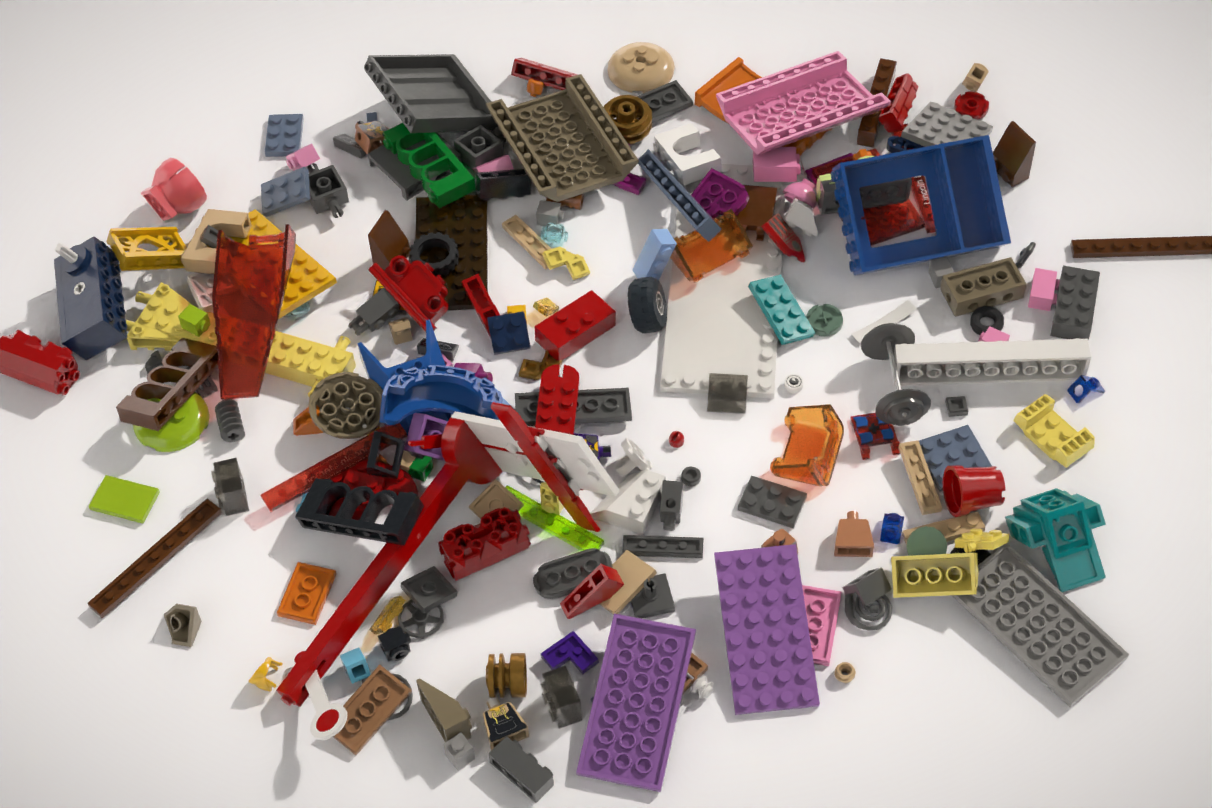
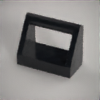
[367,431,405,479]

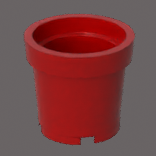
[943,465,1006,517]

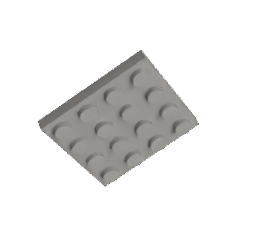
[901,101,993,147]

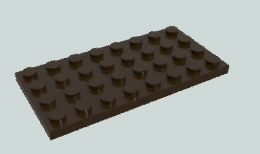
[415,194,488,311]

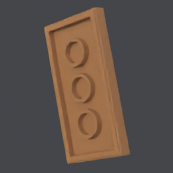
[333,665,412,756]

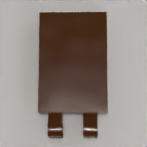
[734,185,777,241]

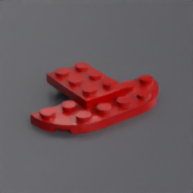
[307,455,419,520]

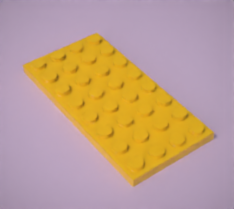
[206,209,337,320]

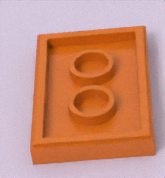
[277,562,337,625]

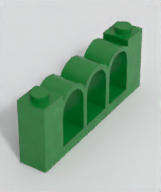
[383,123,476,208]

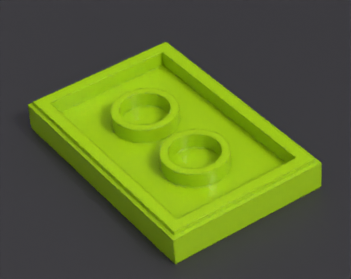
[89,475,160,524]

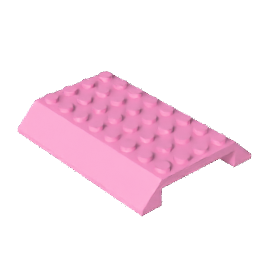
[716,51,891,155]

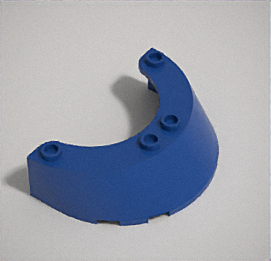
[379,365,503,425]

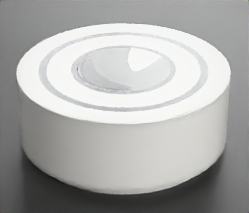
[784,374,804,393]

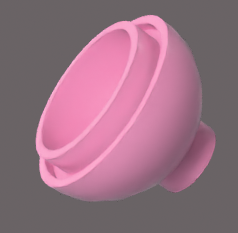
[783,178,816,210]

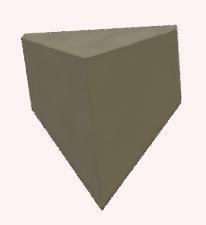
[163,603,202,647]

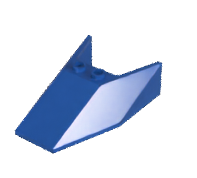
[357,319,451,436]

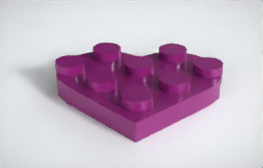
[691,168,749,220]

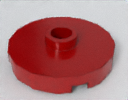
[954,91,989,120]

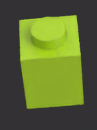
[178,304,211,337]

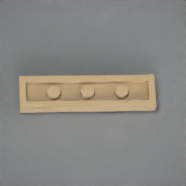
[502,215,552,270]
[898,440,942,515]
[902,511,986,545]

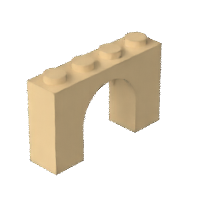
[181,209,252,276]

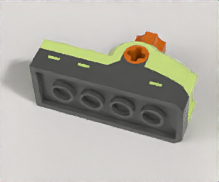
[816,149,912,215]

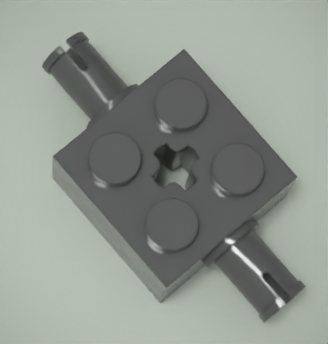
[307,163,349,218]

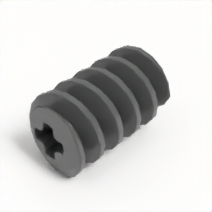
[215,399,245,442]

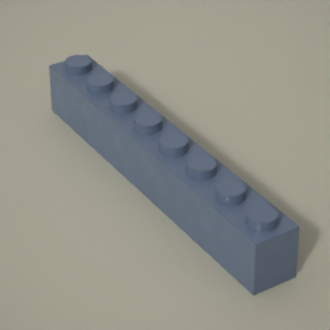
[638,149,721,242]

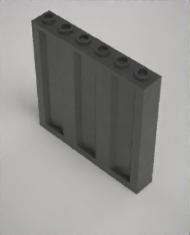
[364,54,498,133]

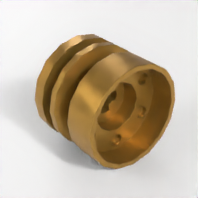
[486,653,527,698]

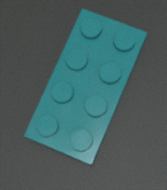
[748,274,815,345]

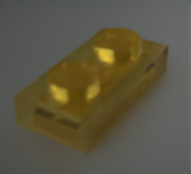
[369,595,406,635]

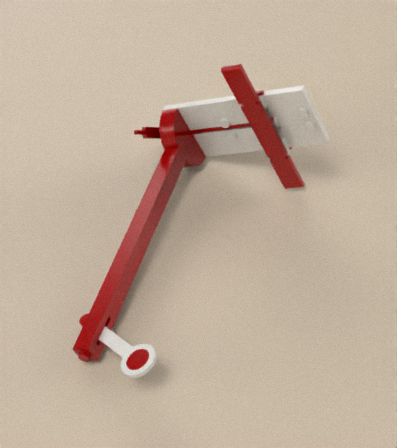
[276,402,620,740]

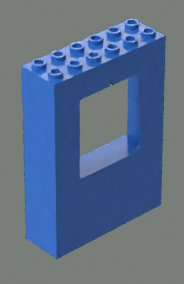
[831,135,1011,276]

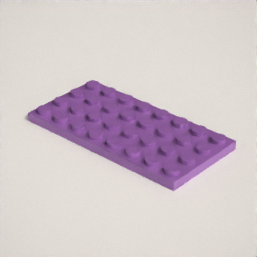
[714,544,820,715]
[576,614,696,792]

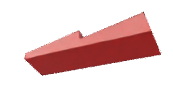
[461,274,500,339]

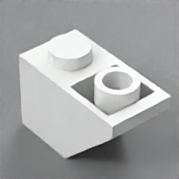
[784,198,818,237]

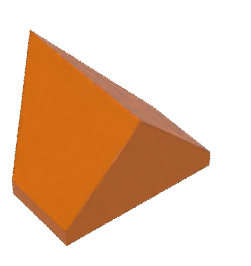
[293,405,324,436]

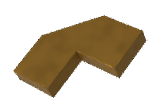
[518,350,563,380]

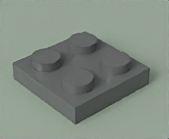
[401,566,458,614]

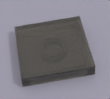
[707,373,748,414]

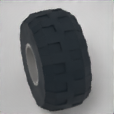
[627,277,667,334]

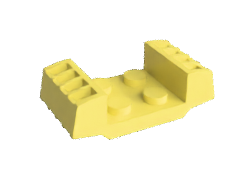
[1013,394,1095,468]

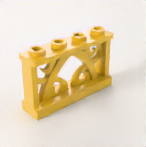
[106,227,187,271]

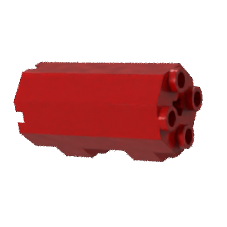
[0,330,80,395]
[438,507,531,581]

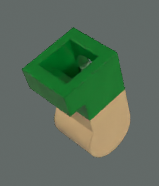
[400,451,434,482]

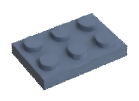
[265,114,304,157]
[261,167,310,217]

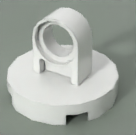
[614,438,653,476]

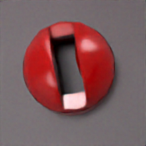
[669,431,684,448]

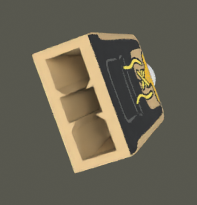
[483,698,529,750]

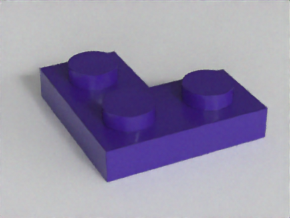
[540,630,599,675]

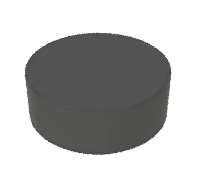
[681,466,701,487]

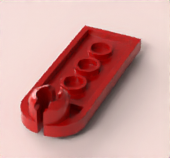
[535,364,579,435]

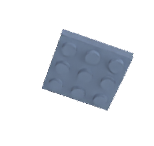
[919,425,992,492]

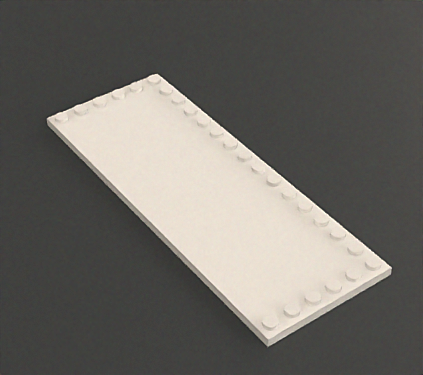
[660,164,786,398]

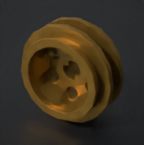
[604,95,652,144]

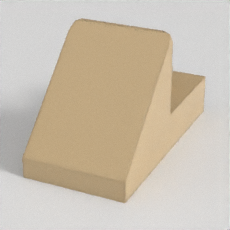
[388,317,413,345]

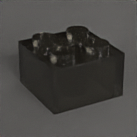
[211,457,250,516]
[540,665,582,729]

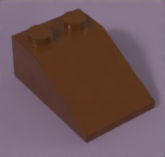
[993,121,1036,187]
[368,210,411,270]

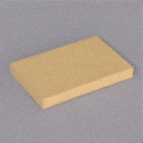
[599,550,657,615]

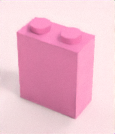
[752,147,801,182]

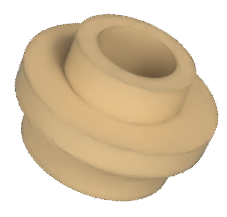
[834,662,856,683]

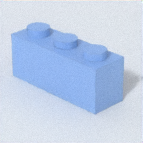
[632,229,677,280]

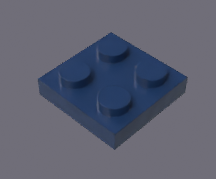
[487,311,531,355]

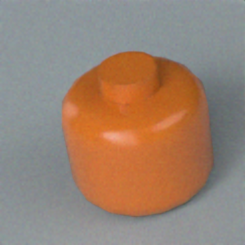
[526,79,544,97]

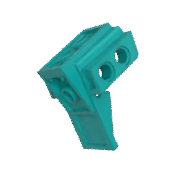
[1005,488,1106,592]

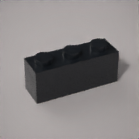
[475,169,531,201]

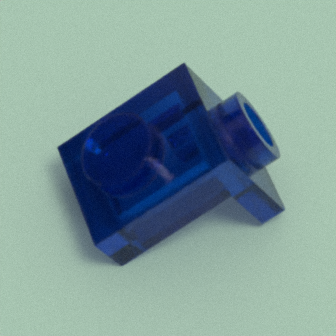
[880,513,904,544]

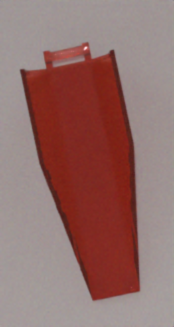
[212,224,296,400]

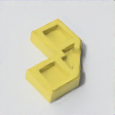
[542,246,590,280]

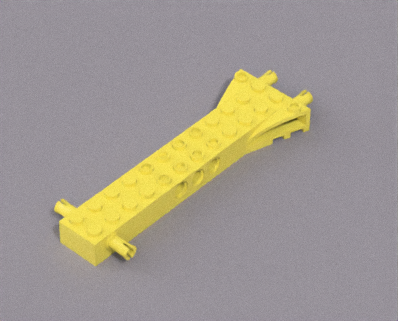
[126,282,356,397]

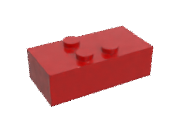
[534,290,616,361]

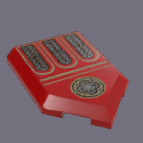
[761,214,805,263]

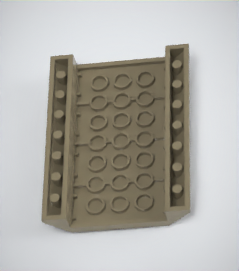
[486,74,639,202]

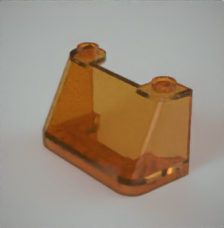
[670,208,753,283]
[770,404,844,487]

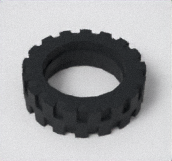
[409,232,459,276]

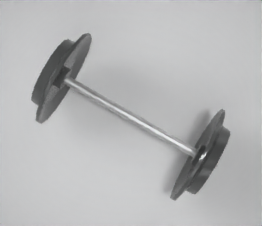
[861,323,931,426]

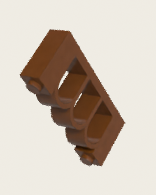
[116,338,223,431]

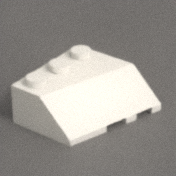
[590,470,666,535]

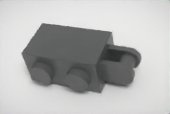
[348,288,400,336]

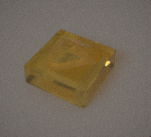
[533,297,559,317]

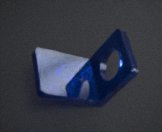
[1067,375,1105,403]

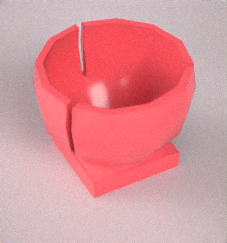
[141,157,207,221]

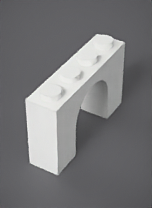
[653,123,722,186]

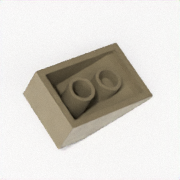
[416,678,473,743]

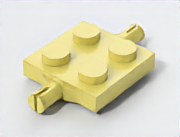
[954,529,1009,553]

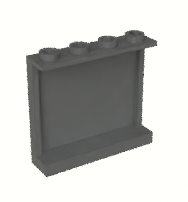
[368,132,462,201]

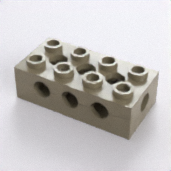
[940,257,1027,317]

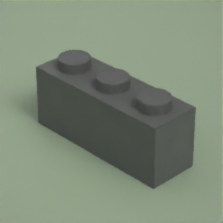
[488,736,554,803]

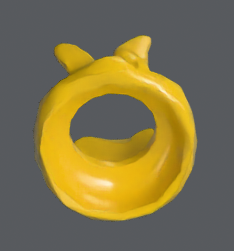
[248,657,283,691]

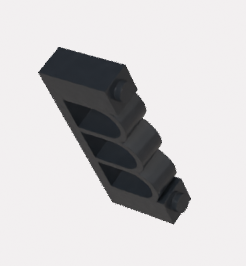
[295,478,424,546]

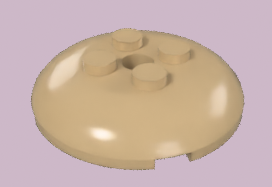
[607,42,675,94]

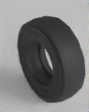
[970,306,1004,335]

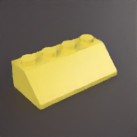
[891,553,979,598]

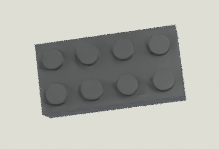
[1050,265,1100,341]

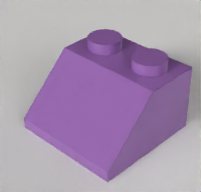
[404,413,448,461]

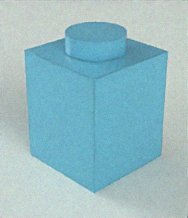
[340,647,371,684]

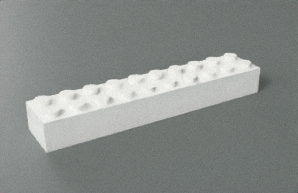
[893,338,1091,386]

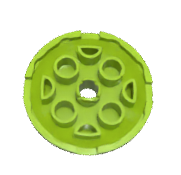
[133,392,210,452]

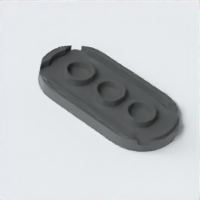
[533,548,613,599]

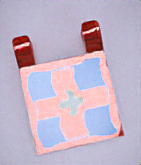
[850,413,900,460]

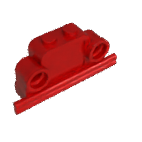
[368,255,448,332]

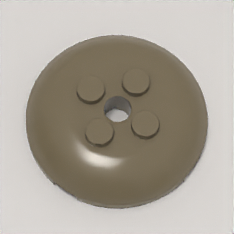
[309,372,383,439]

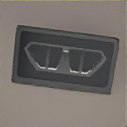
[333,134,366,159]
[417,338,459,361]

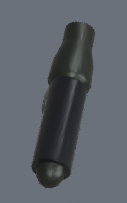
[1016,242,1036,268]

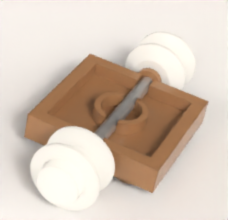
[683,653,714,699]

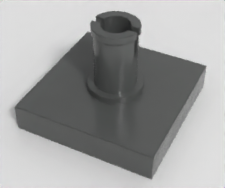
[630,573,675,619]

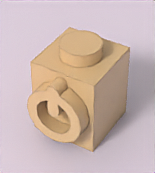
[962,62,989,92]

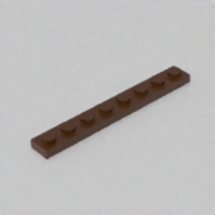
[1070,236,1212,258]
[87,498,222,618]

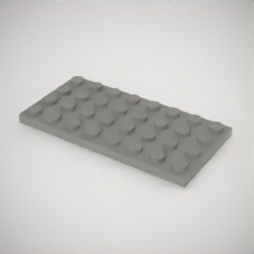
[951,543,1129,707]

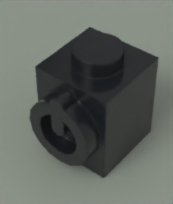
[377,626,412,662]

